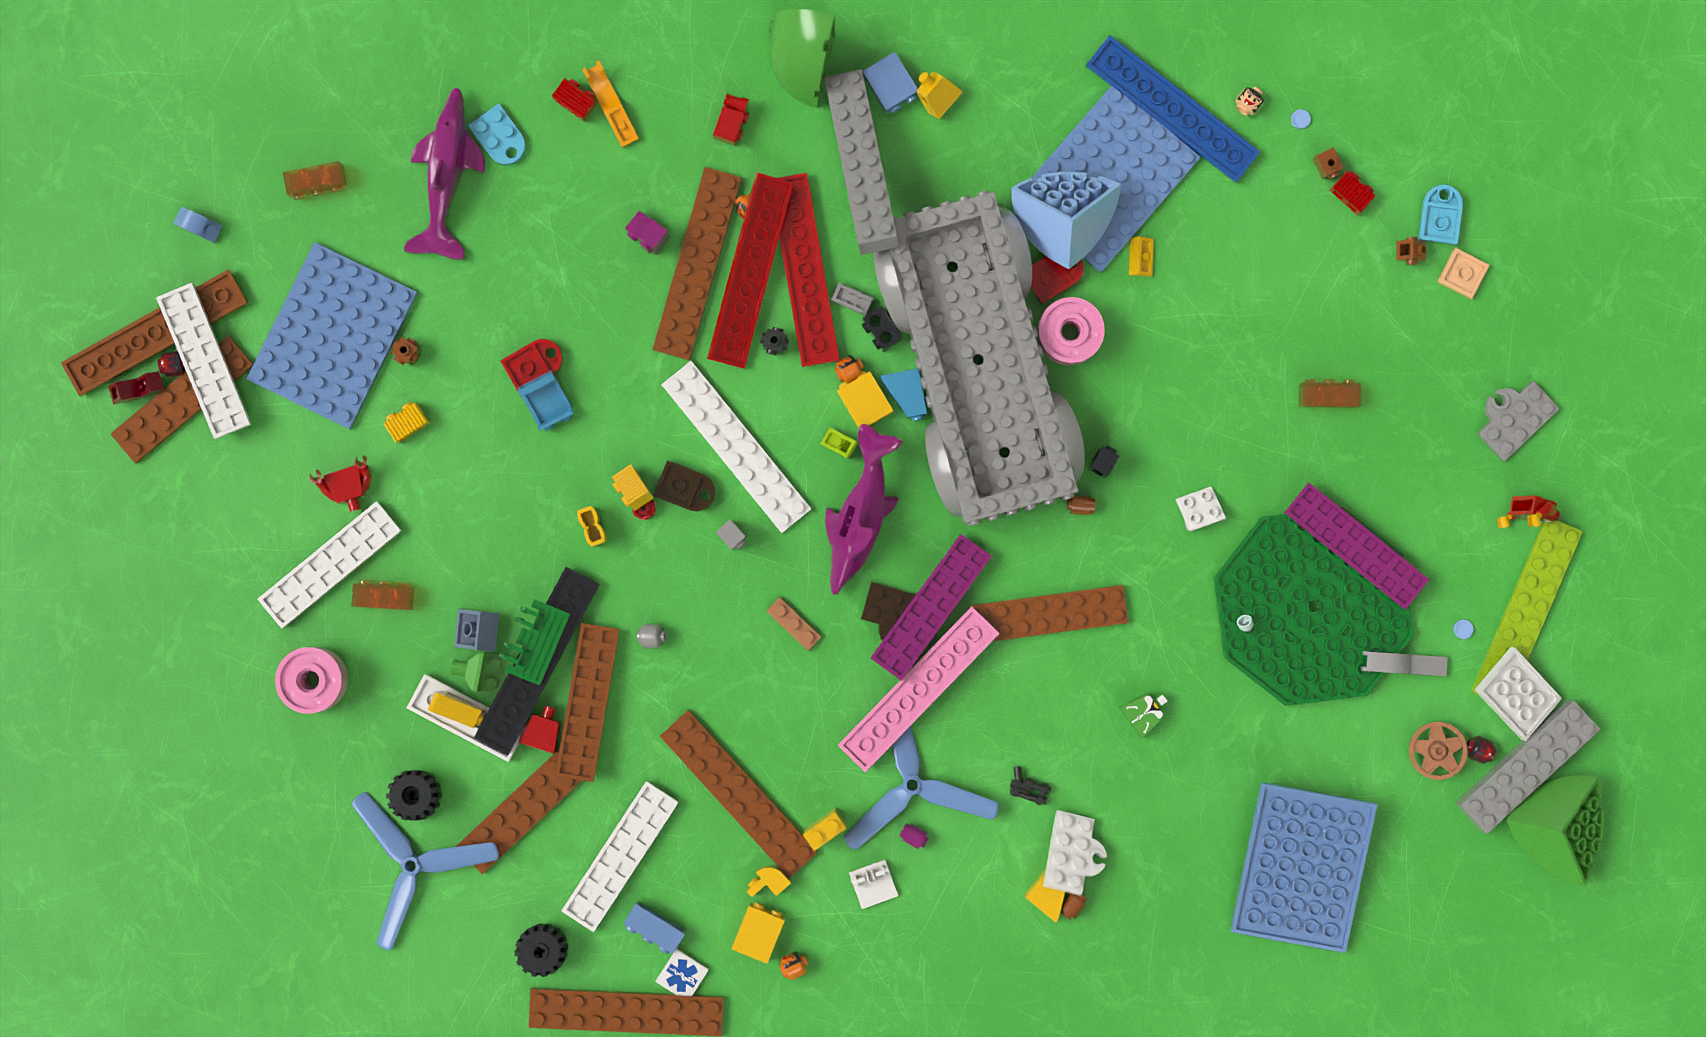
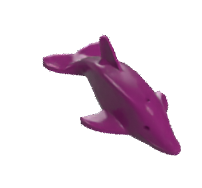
[404,88,485,260]
[825,424,903,595]

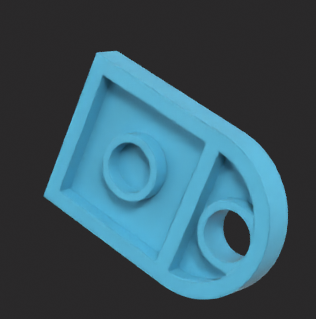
[468,103,526,165]
[1418,185,1463,245]

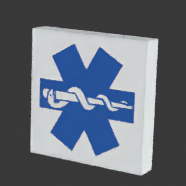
[655,948,709,996]

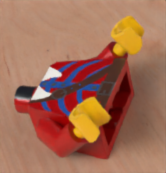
[1497,495,1560,528]

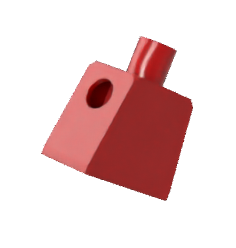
[519,705,561,754]

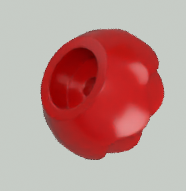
[632,499,656,520]

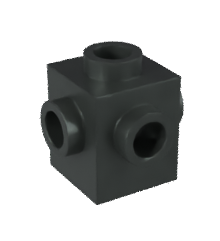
[760,327,789,356]

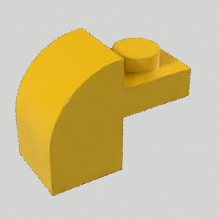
[747,866,791,897]

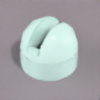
[1237,615,1254,632]

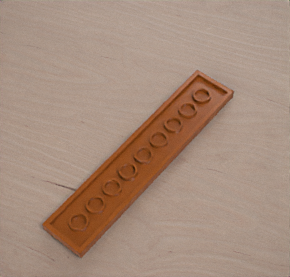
[652,167,742,361]
[61,269,249,397]
[660,710,818,878]
[529,988,724,1037]

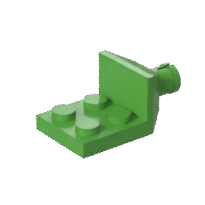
[451,652,516,694]

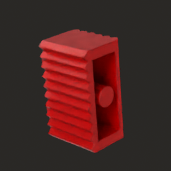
[551,78,597,122]
[1329,171,1376,215]

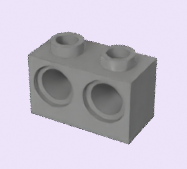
[716,520,747,550]

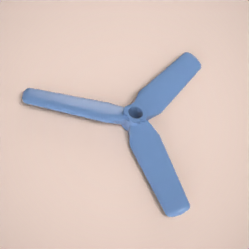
[844,726,999,850]
[352,792,499,950]

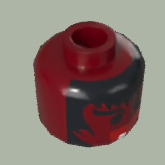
[158,351,186,377]
[1466,736,1496,764]

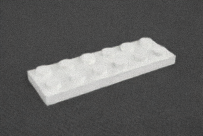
[407,674,526,762]

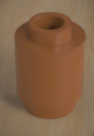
[1067,495,1095,515]
[1061,893,1088,920]

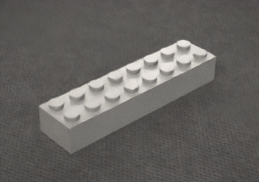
[1455,700,1600,834]

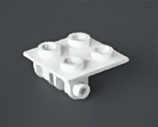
[1175,487,1226,531]
[849,860,898,909]

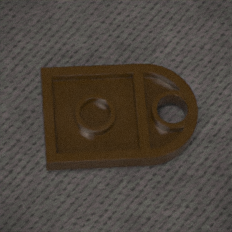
[653,460,715,512]

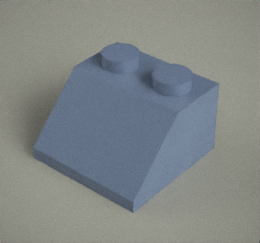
[454,609,499,651]

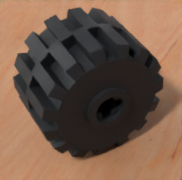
[386,770,442,821]
[514,923,568,977]

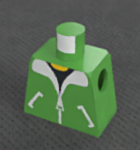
[1119,693,1168,738]

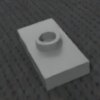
[831,283,874,316]

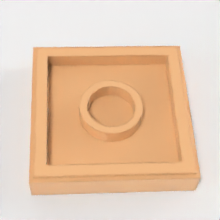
[1437,248,1490,300]

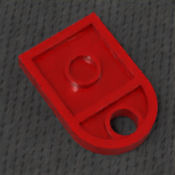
[1031,256,1084,304]
[500,339,563,390]

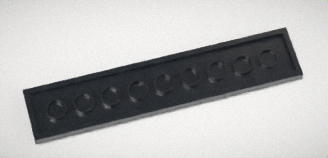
[474,567,600,755]

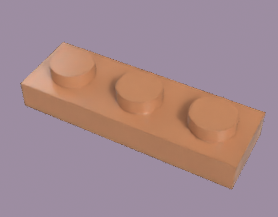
[767,597,821,650]

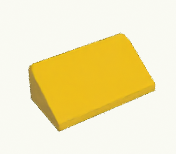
[1129,236,1154,277]

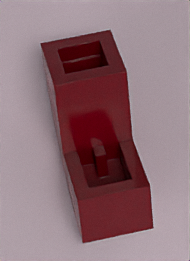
[108,371,164,405]

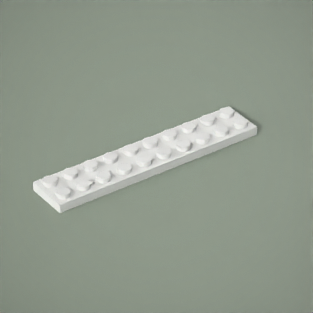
[661,361,811,533]

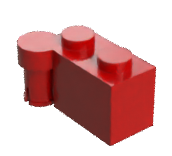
[713,93,750,146]

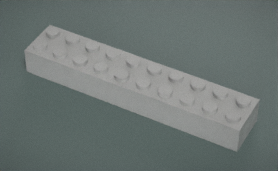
[824,69,899,255]

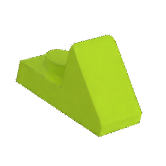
[820,427,858,459]

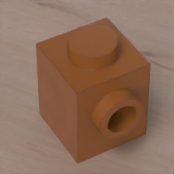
[1313,147,1344,180]

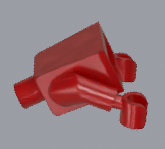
[309,455,372,512]

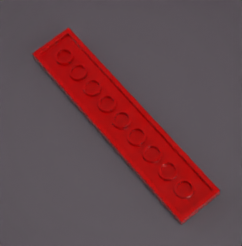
[707,172,794,369]
[778,173,839,367]

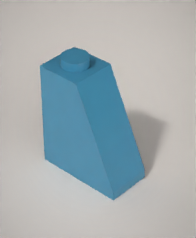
[880,369,927,421]

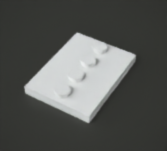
[1475,647,1562,741]

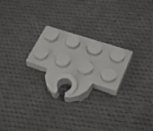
[1477,381,1559,462]

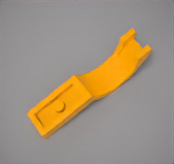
[582,61,639,147]

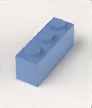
[623,901,686,954]

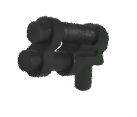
[1010,766,1051,806]

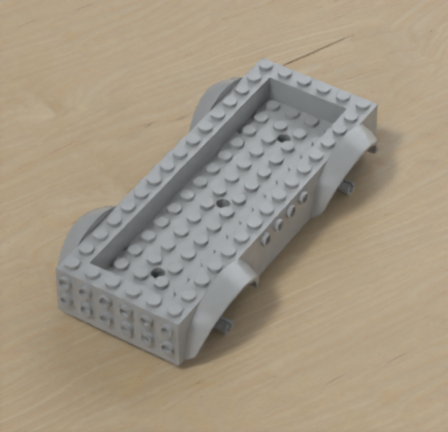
[873,190,1085,526]

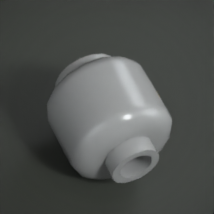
[637,624,667,649]

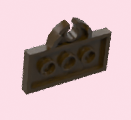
[861,582,937,641]

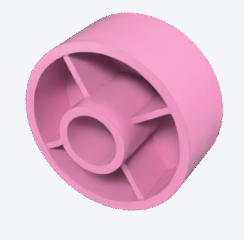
[1037,297,1105,366]
[275,647,348,714]

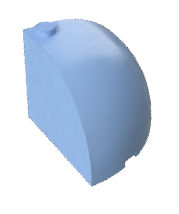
[1012,172,1121,269]

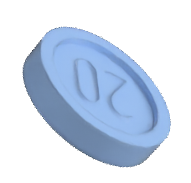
[1291,109,1310,129]
[1453,620,1473,639]

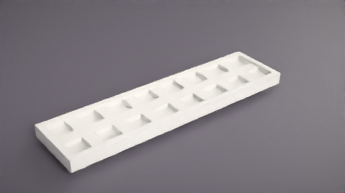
[156,283,252,439]
[258,501,402,629]
[562,781,679,932]

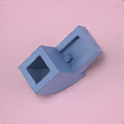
[173,207,222,243]

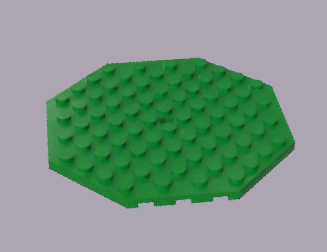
[1213,507,1414,706]

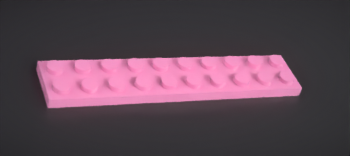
[838,607,1000,772]

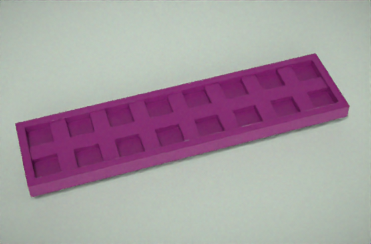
[1283,482,1430,610]
[870,534,992,681]

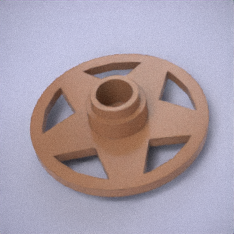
[1409,722,1467,780]

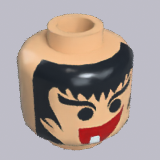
[1235,87,1264,116]

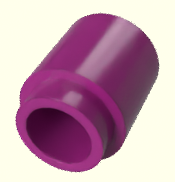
[899,823,929,849]

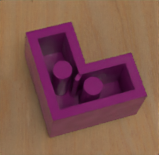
[625,211,670,255]

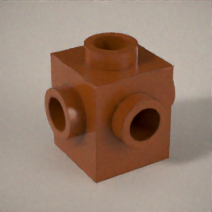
[1396,237,1427,265]
[391,337,422,366]

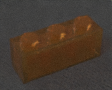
[283,161,348,200]
[1299,379,1361,408]
[351,580,414,610]

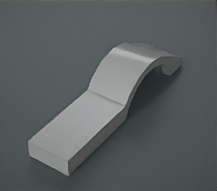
[1361,651,1448,676]

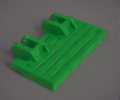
[499,599,570,686]

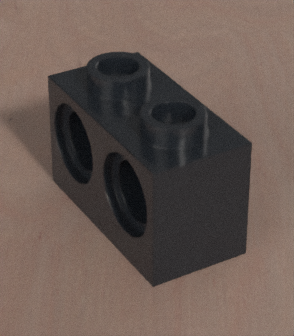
[861,306,903,352]
[1088,446,1119,478]

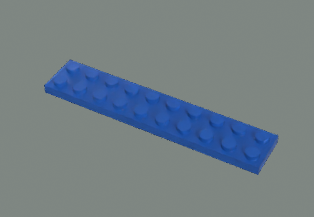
[1086,35,1260,183]

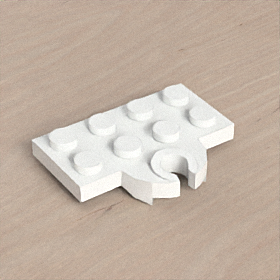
[1043,810,1107,895]

